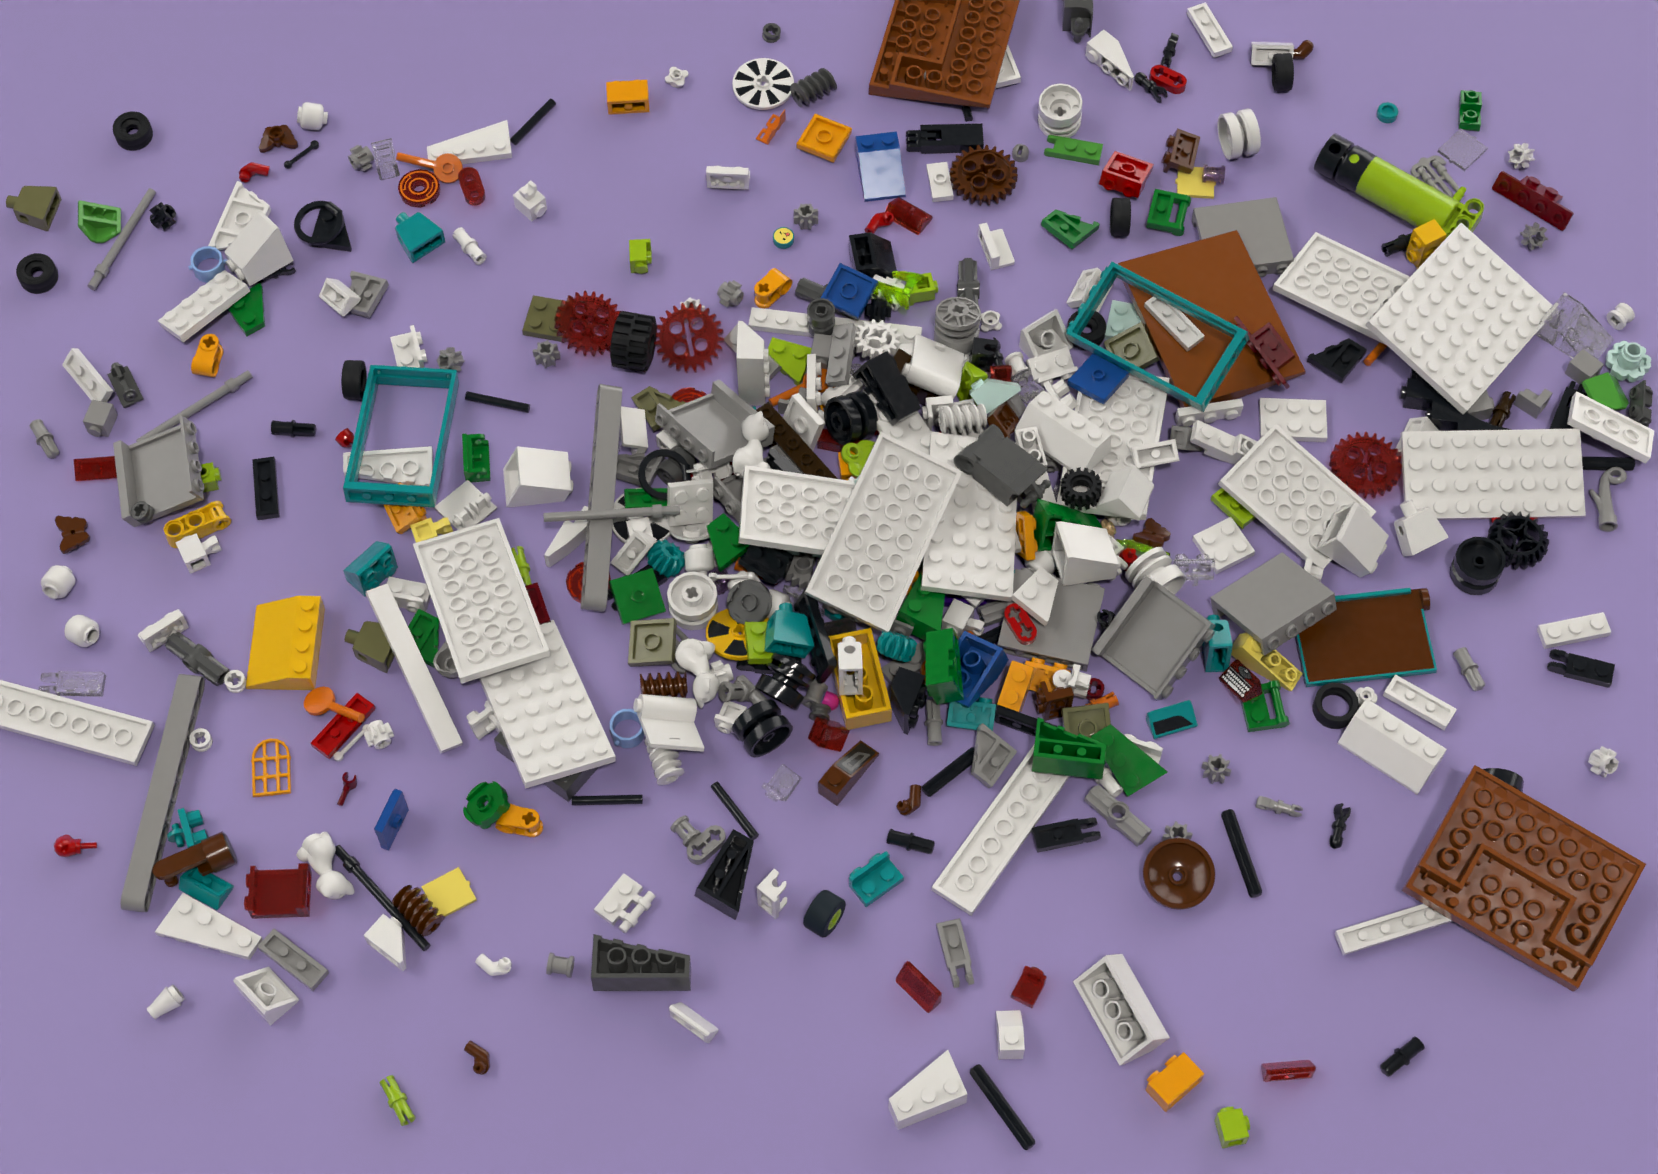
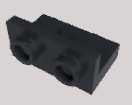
[738,545,794,584]

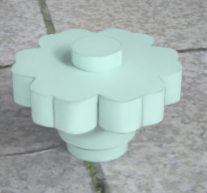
[1605,341,1651,383]

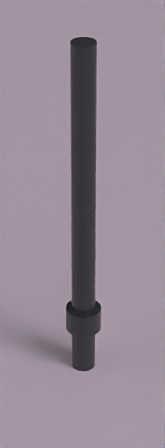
[335,845,431,951]

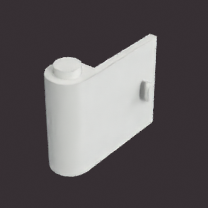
[901,334,964,399]
[633,694,704,752]

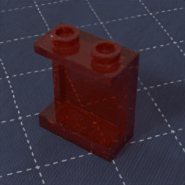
[244,863,312,919]

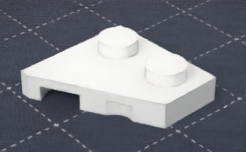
[1011,567,1058,626]

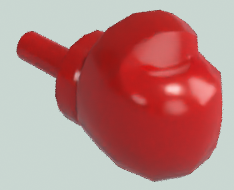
[1119,548,1138,571]
[54,834,97,857]

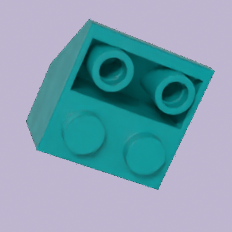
[343,541,398,597]

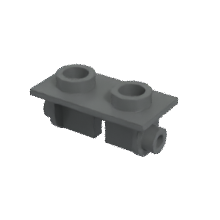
[107,362,143,408]
[1628,380,1653,427]

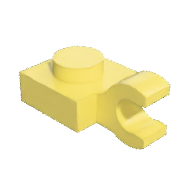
[410,517,453,543]

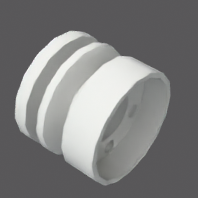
[1038,83,1083,138]
[1125,547,1187,595]

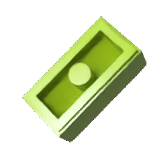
[956,362,988,406]

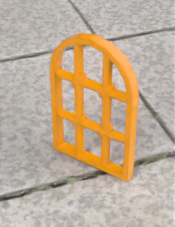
[251,738,291,798]

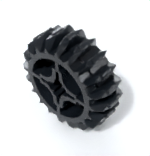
[1487,511,1549,570]

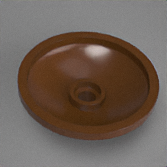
[1143,838,1215,910]

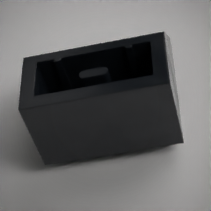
[849,232,898,279]
[890,666,927,735]

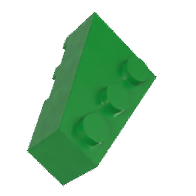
[1033,499,1103,551]
[896,572,945,641]
[923,628,964,704]
[1032,717,1106,779]

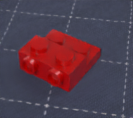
[1099,151,1154,198]

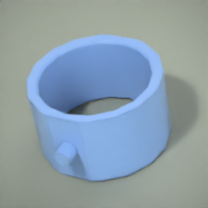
[188,246,227,283]
[610,709,645,748]

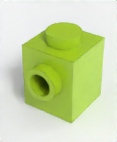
[1214,1107,1250,1148]

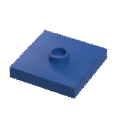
[821,263,878,320]
[1068,353,1129,404]
[374,789,409,851]

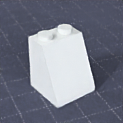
[225,210,294,286]
[503,446,573,507]
[1316,502,1389,578]
[1051,521,1121,586]

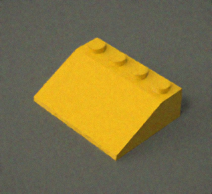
[246,596,325,690]

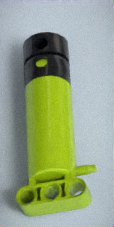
[1314,133,1484,239]

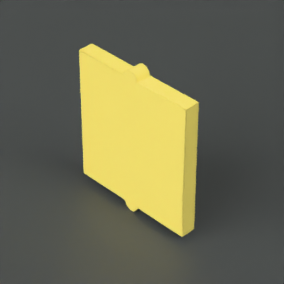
[1175,167,1216,199]
[421,867,477,917]

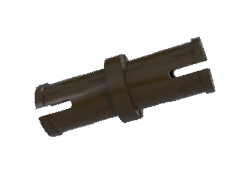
[1489,391,1516,427]

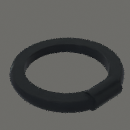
[294,201,344,245]
[638,449,692,501]

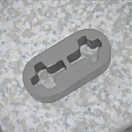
[687,825,726,865]

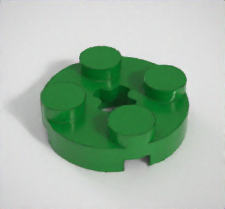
[463,781,510,829]

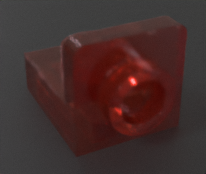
[1011,966,1047,1009]

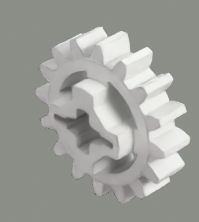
[854,319,900,360]

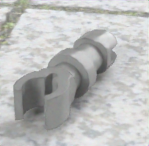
[1256,796,1303,817]

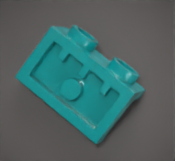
[947,697,997,731]
[849,851,904,907]

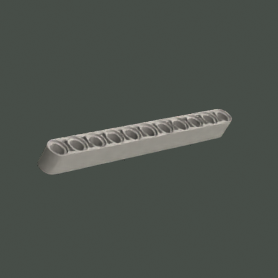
[581,384,622,612]
[120,674,205,912]

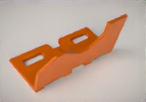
[756,109,786,145]

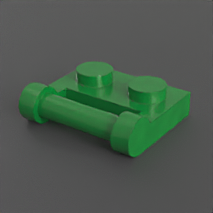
[1146,189,1191,236]
[1239,680,1290,732]

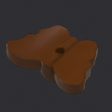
[259,125,298,153]
[55,516,90,554]
[1132,518,1171,548]

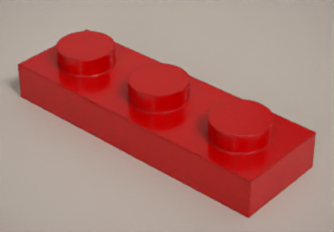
[311,693,376,759]

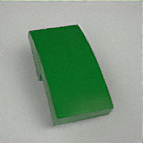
[1458,90,1482,131]

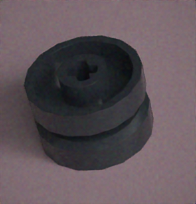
[824,391,878,445]
[1450,537,1506,595]
[732,699,793,757]

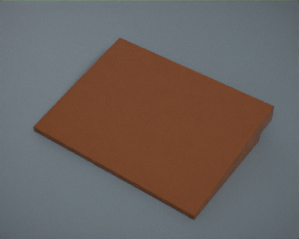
[869,0,1020,108]
[1118,230,1306,408]
[1402,765,1646,992]

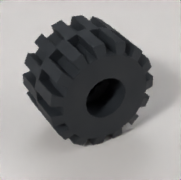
[610,311,657,372]

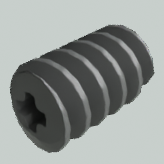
[790,68,837,107]

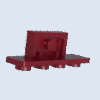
[1492,171,1574,231]
[1234,316,1296,389]

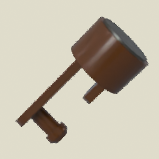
[152,831,237,887]

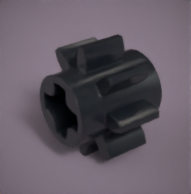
[149,202,176,230]
[865,299,892,322]

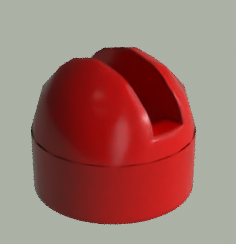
[335,428,354,448]

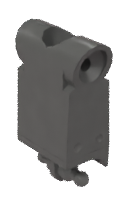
[1062,0,1093,43]
[953,424,1051,508]

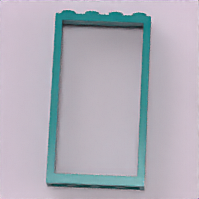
[1066,262,1249,412]
[343,365,459,507]

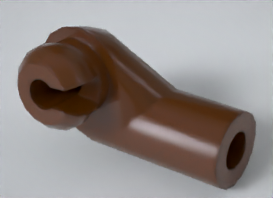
[1293,40,1314,59]
[897,784,922,815]
[464,1040,490,1075]

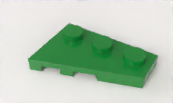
[1091,724,1168,796]

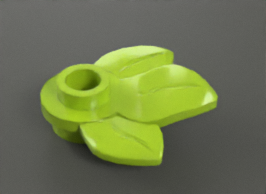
[841,440,875,477]

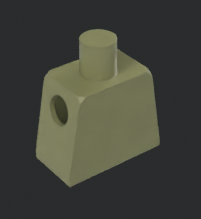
[6,186,62,231]
[344,621,395,673]

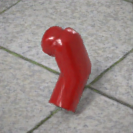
[865,212,894,234]

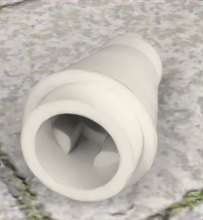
[146,984,185,1020]

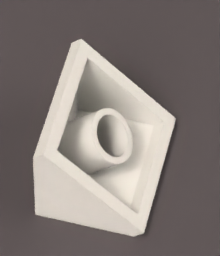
[1019,309,1074,359]
[1096,464,1154,521]
[233,966,299,1026]

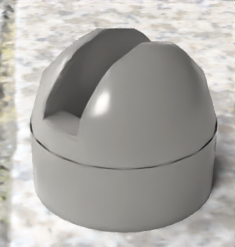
[1012,144,1029,162]

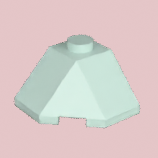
[969,378,1021,414]

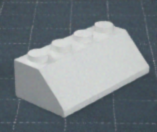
[736,321,770,406]
[1014,390,1111,472]
[1337,698,1447,795]
[1073,954,1170,1066]

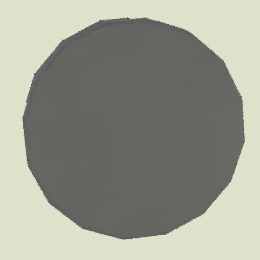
[727,580,772,624]

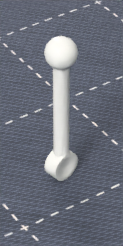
[709,572,756,581]
[334,724,368,762]

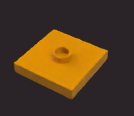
[796,114,852,163]

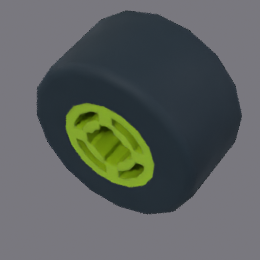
[803,890,846,937]

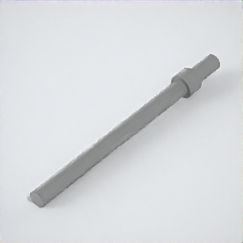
[87,188,156,290]
[136,370,253,442]
[543,504,680,522]

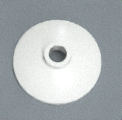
[670,522,710,544]

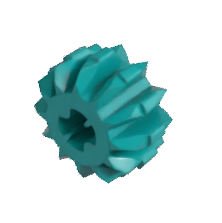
[646,539,685,578]
[876,630,917,662]

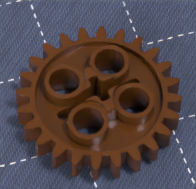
[950,145,1018,206]

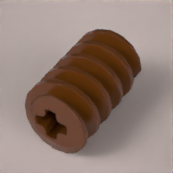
[640,671,688,698]
[392,885,445,937]

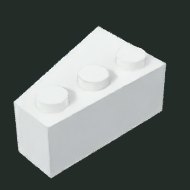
[888,1050,968,1130]

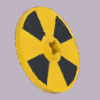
[706,608,769,661]

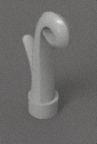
[1589,467,1627,532]

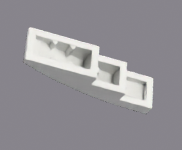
[544,506,588,567]

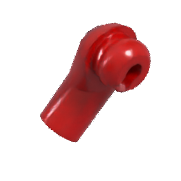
[239,162,270,182]

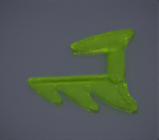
[873,271,924,310]
[1115,538,1170,556]

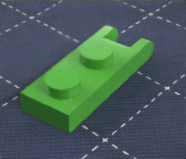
[1044,135,1103,166]

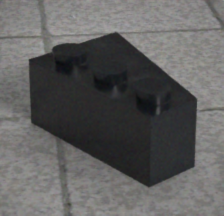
[852,351,921,426]
[694,829,754,920]

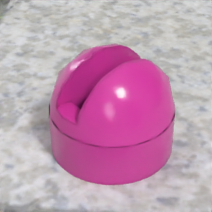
[822,691,839,711]

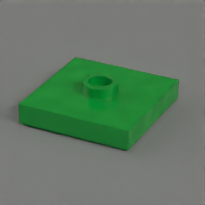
[609,568,666,625]

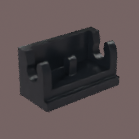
[969,337,998,378]

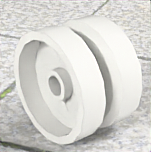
[1217,108,1261,160]
[667,572,719,631]

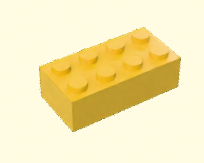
[828,628,892,730]

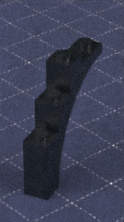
[1400,369,1512,431]

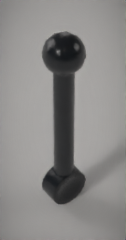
[284,140,319,169]

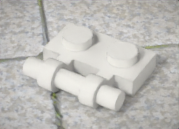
[594,873,656,933]

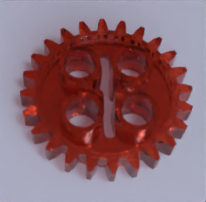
[554,291,622,356]
[654,302,725,373]
[1329,432,1402,499]

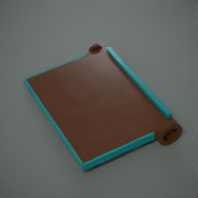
[1296,588,1437,687]

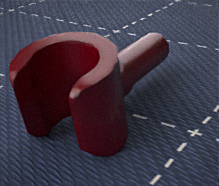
[337,772,357,806]

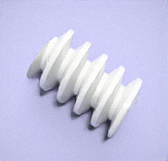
[938,404,987,434]
[644,739,684,785]

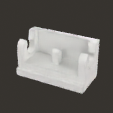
[757,869,787,919]

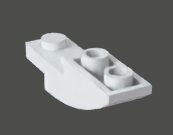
[1190,420,1258,464]
[1014,426,1056,511]

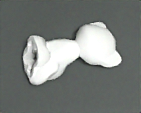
[732,411,771,478]
[675,638,720,709]
[296,832,355,900]

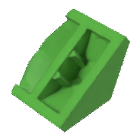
[78,200,121,243]
[1582,372,1629,410]

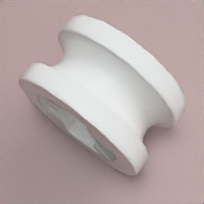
[224,670,246,693]
[189,728,213,752]

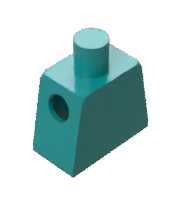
[395,212,445,263]
[764,603,814,658]
[1202,615,1233,672]

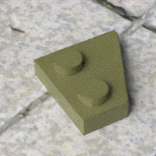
[631,386,686,431]

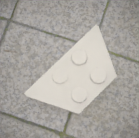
[208,181,271,250]

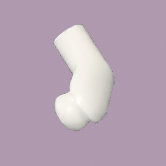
[475,954,512,976]

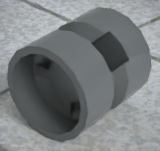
[807,298,835,336]
[656,447,697,485]

